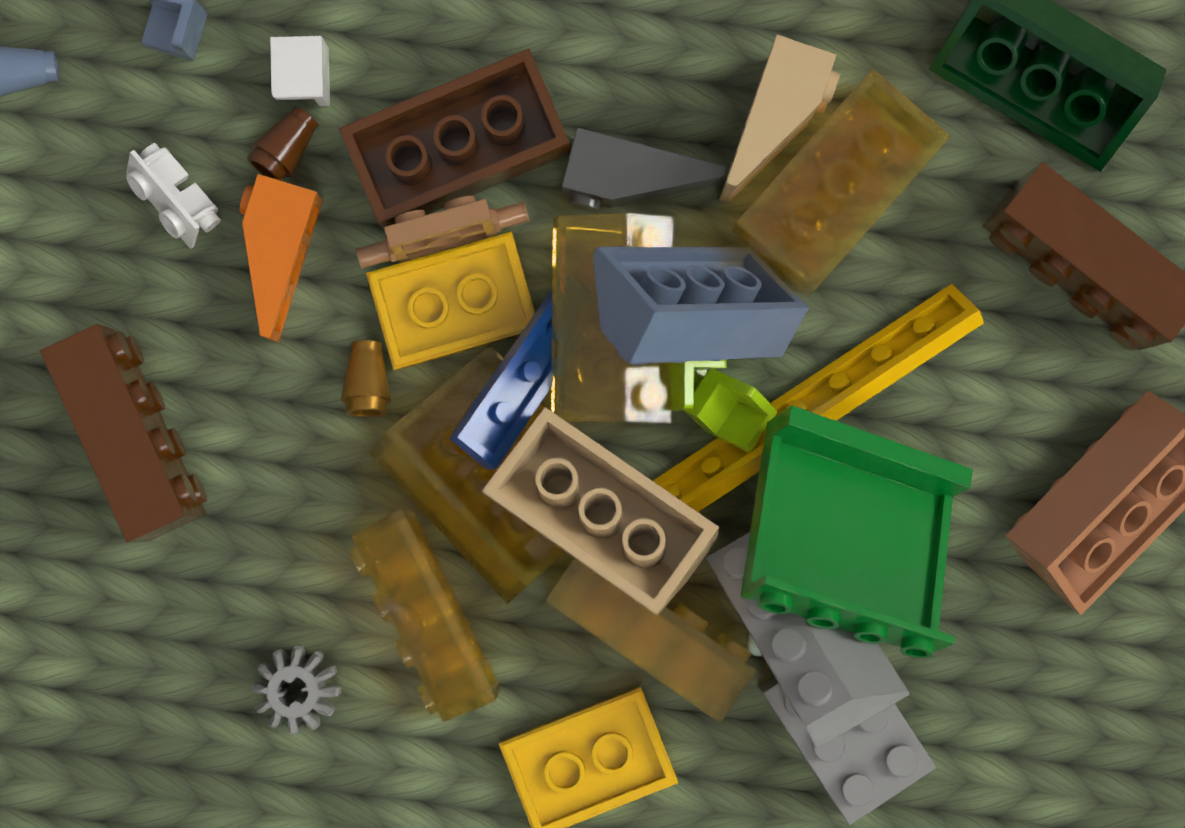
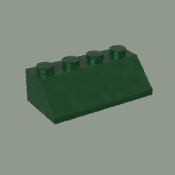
[929,0,1167,172]

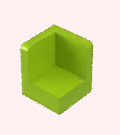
[653,359,727,411]
[683,369,778,452]

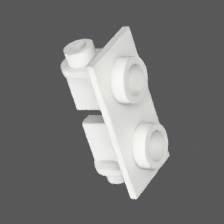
[126,143,221,249]

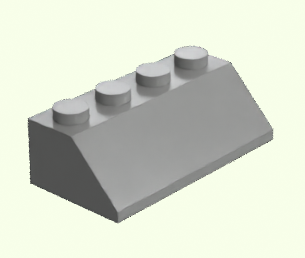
[706,532,910,748]

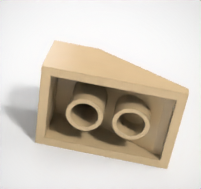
[719,35,840,203]

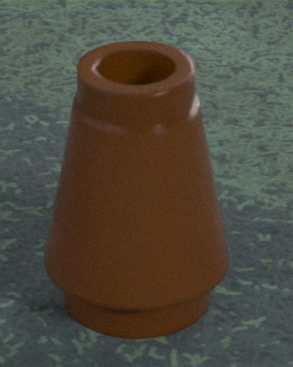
[247,106,319,181]

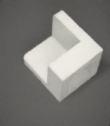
[270,36,330,107]

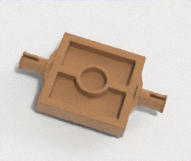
[356,196,530,269]

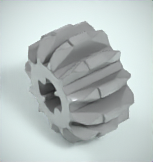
[252,645,341,734]

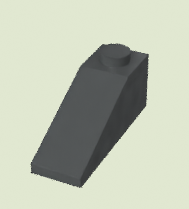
[562,128,726,212]

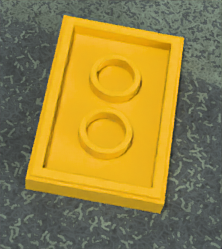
[366,231,535,371]
[499,686,678,828]

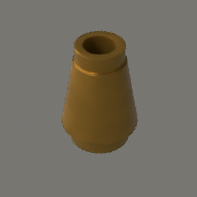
[340,340,392,417]

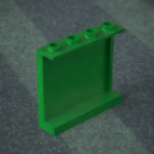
[740,405,973,658]

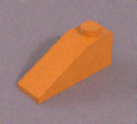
[239,174,324,343]

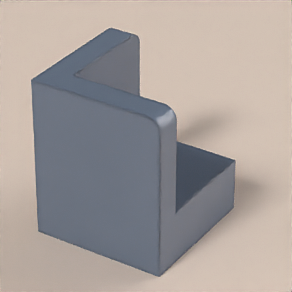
[141,0,208,61]

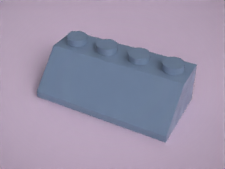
[593,247,809,365]

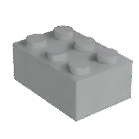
[758,676,937,825]

